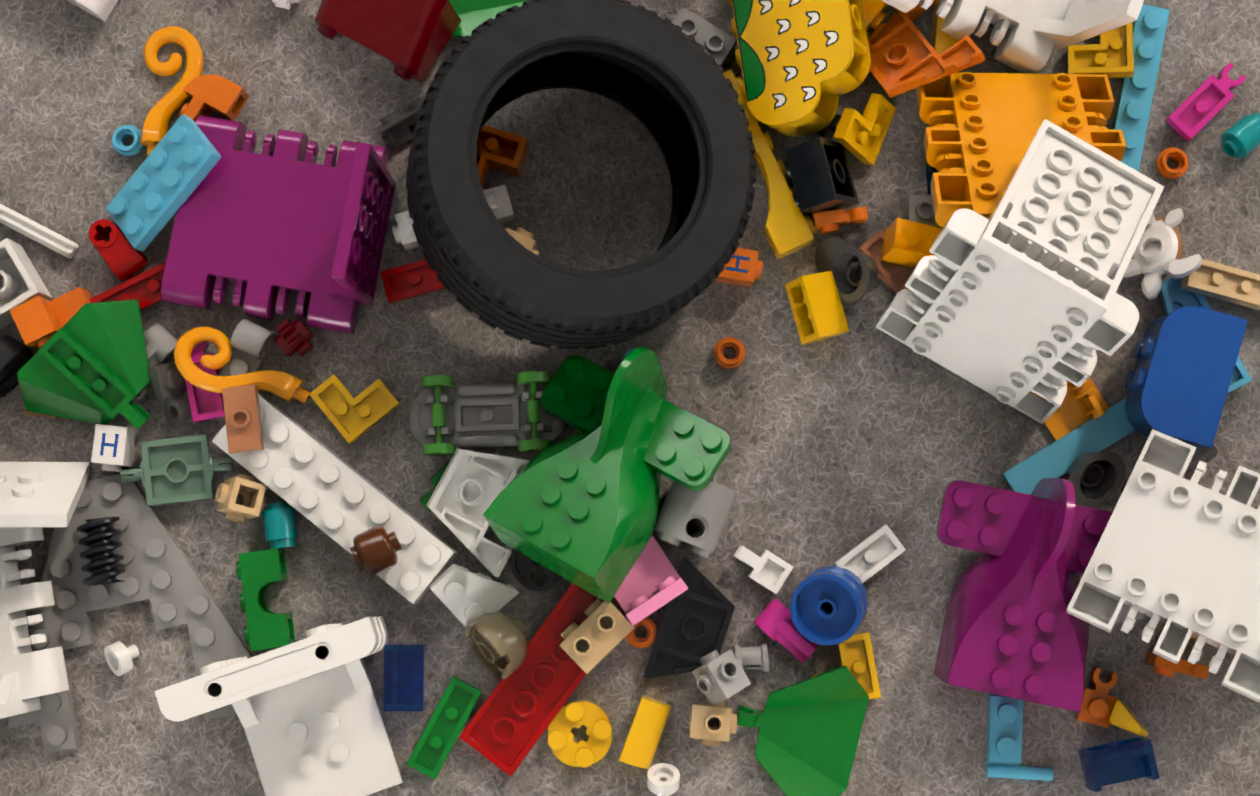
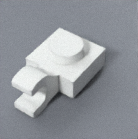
[733,545,793,594]

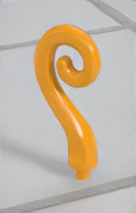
[141,26,203,157]
[174,327,310,404]

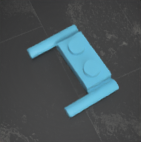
[986,693,1053,781]

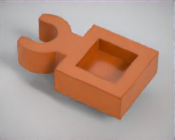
[810,206,868,235]
[1145,651,1209,679]
[1074,667,1118,729]

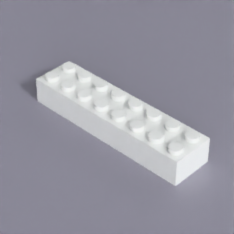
[212,393,458,604]

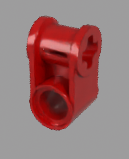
[88,219,149,282]

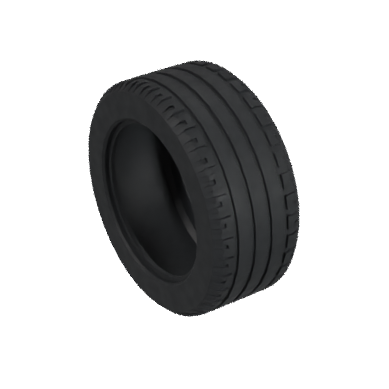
[406,0,756,350]

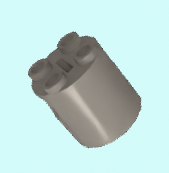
[654,471,737,559]

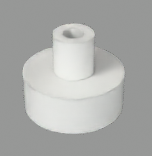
[104,641,140,676]
[647,763,680,796]

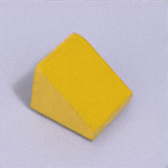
[1109,699,1149,738]

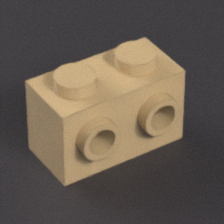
[559,599,635,674]

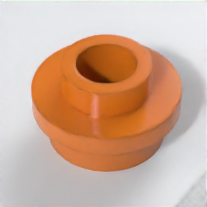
[1156,147,1189,179]
[713,337,745,369]
[626,617,657,648]

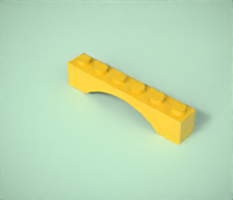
[722,69,816,260]

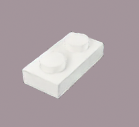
[834,524,906,583]

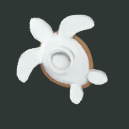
[1123,208,1202,300]

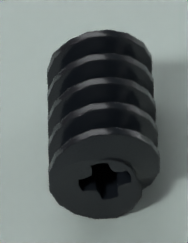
[77,516,125,586]

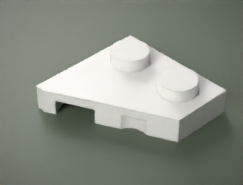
[429,564,519,627]

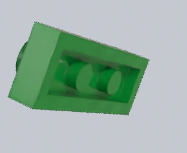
[406,675,482,780]

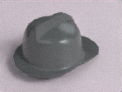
[815,237,881,303]
[1068,451,1126,509]

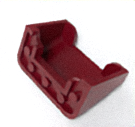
[315,0,461,84]

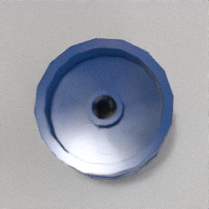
[790,566,869,646]

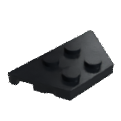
[643,557,735,678]

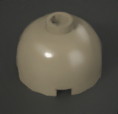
[465,612,527,679]

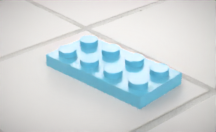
[106,114,221,251]

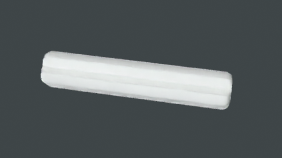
[0,204,78,259]

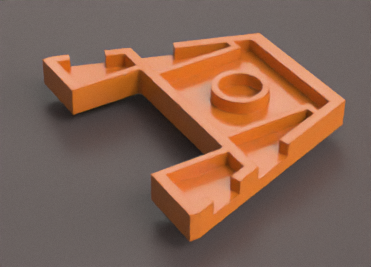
[868,0,986,98]

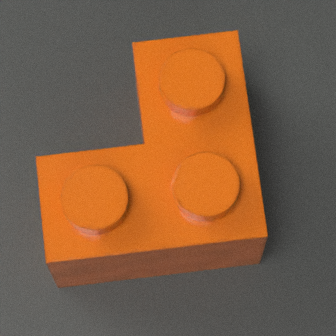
[477,125,530,189]
[9,287,93,350]

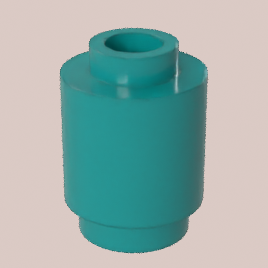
[1221,113,1260,158]
[262,502,298,549]

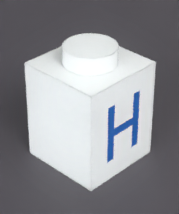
[91,424,137,472]

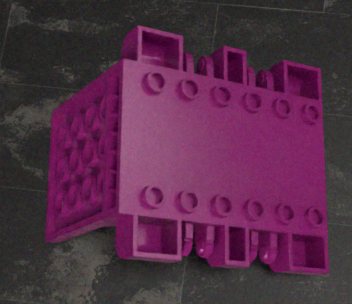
[161,115,396,335]

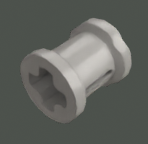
[733,643,769,672]

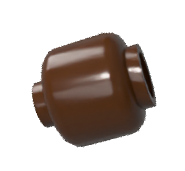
[350,526,402,575]

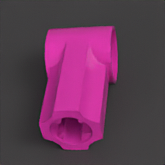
[753,598,819,663]

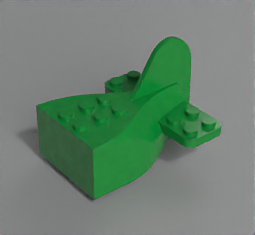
[483,347,731,604]

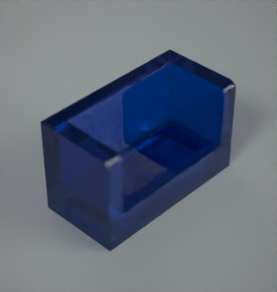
[383,643,427,711]
[1078,736,1160,792]

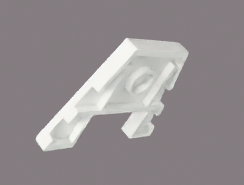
[426,448,531,578]

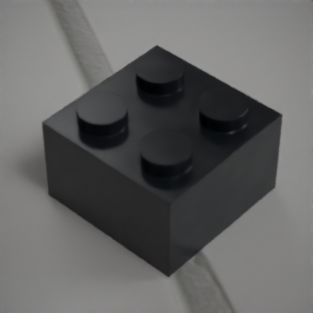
[785,137,859,214]

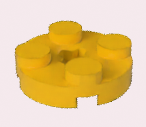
[548,701,612,768]

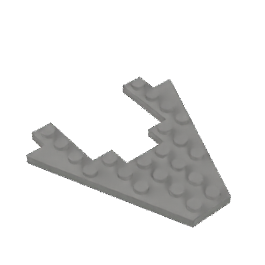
[8,474,254,754]

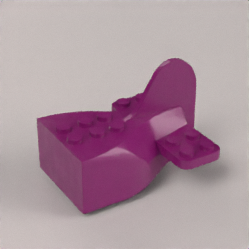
[934,478,1113,712]

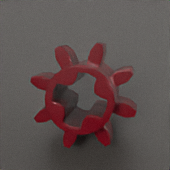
[274,318,314,357]

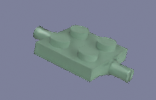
[120,434,234,506]

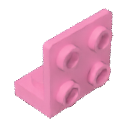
[614,535,688,626]

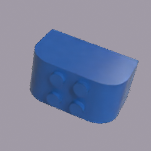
[1125,306,1248,450]

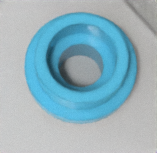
[112,125,143,157]

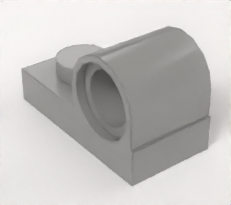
[218,319,278,376]

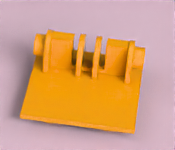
[1030,377,1110,441]

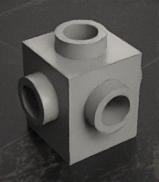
[692,649,751,706]

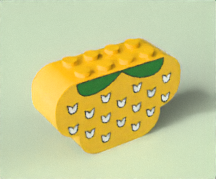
[728,0,871,137]

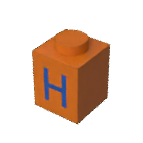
[715,248,763,287]

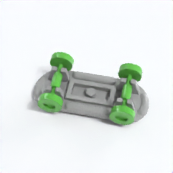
[409,371,566,456]

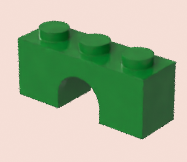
[235,548,296,651]

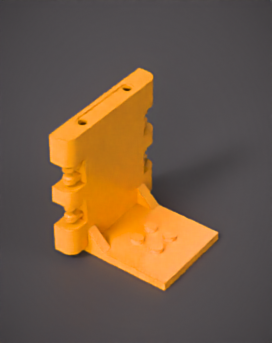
[915,72,1126,228]

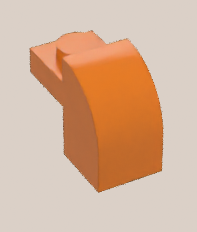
[179,74,249,122]

